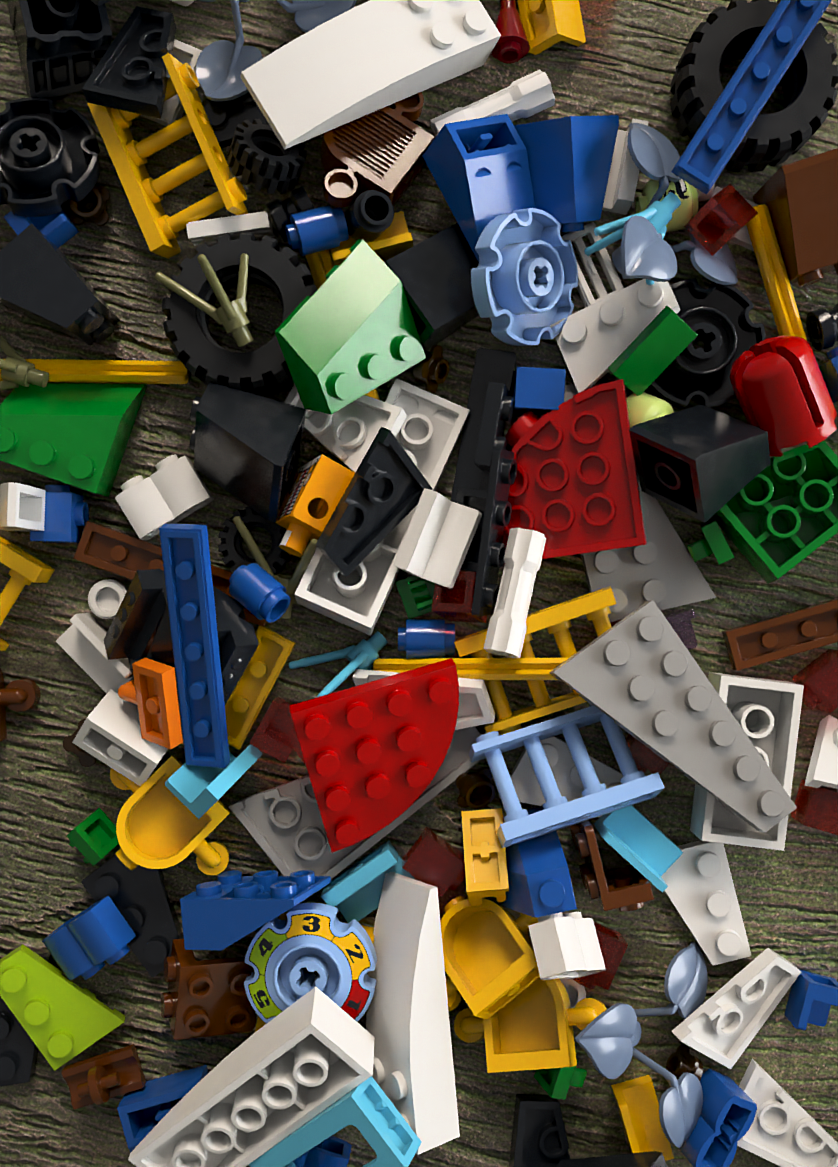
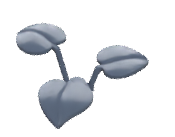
[196,0,357,101]
[612,123,738,286]
[575,942,708,1148]

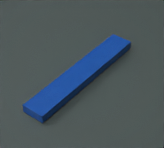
[671,0,832,195]
[159,523,230,768]

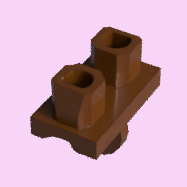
[61,1044,146,1110]

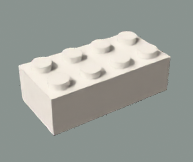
[690,672,804,851]

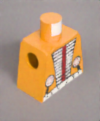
[276,454,355,557]

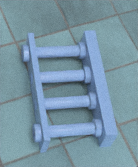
[469,704,665,848]

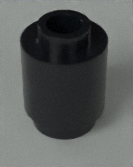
[344,190,394,243]

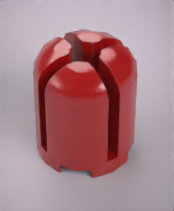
[730,336,838,457]

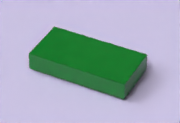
[608,306,698,396]

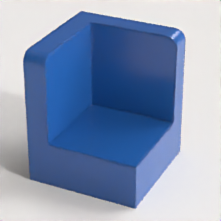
[4,210,79,248]
[512,367,566,414]
[784,970,838,1031]

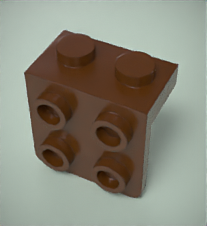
[570,820,654,912]
[160,939,257,1040]

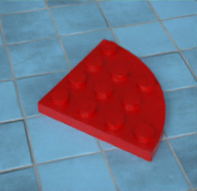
[503,379,647,565]
[289,658,459,853]

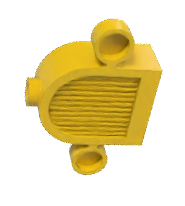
[110,755,231,876]
[440,896,540,1020]
[454,977,607,1073]

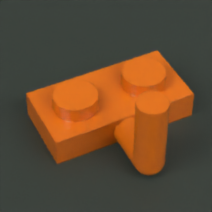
[118,658,183,750]

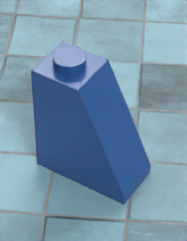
[514,115,619,232]
[486,806,577,918]

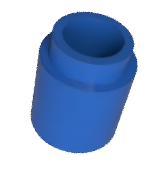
[285,205,349,256]
[229,563,291,623]
[398,619,455,659]

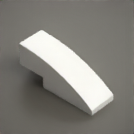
[0,482,46,532]

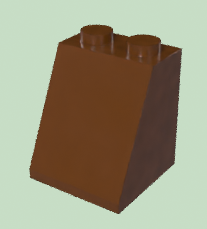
[753,148,838,288]

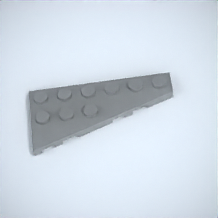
[548,384,716,622]
[549,600,797,833]
[228,726,482,901]

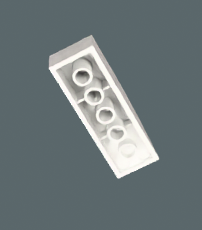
[240,0,501,149]
[294,378,470,636]
[366,872,460,1155]
[128,987,375,1167]

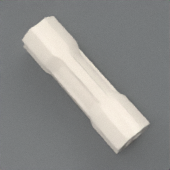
[430,69,555,137]
[483,528,546,658]

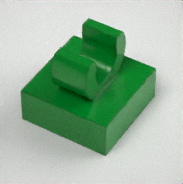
[687,519,735,565]
[395,575,446,619]
[66,808,119,866]
[534,1061,587,1100]

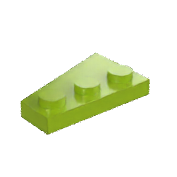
[0,944,126,1071]

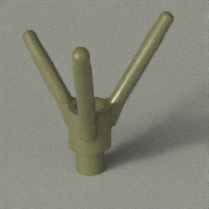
[155,253,254,347]
[0,334,49,391]
[233,516,318,619]

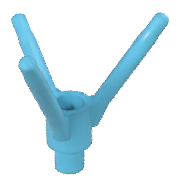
[584,192,681,285]
[289,631,388,697]

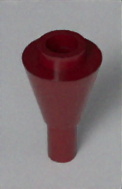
[491,0,530,64]

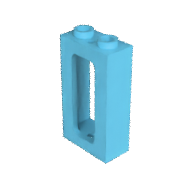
[249,1076,422,1167]

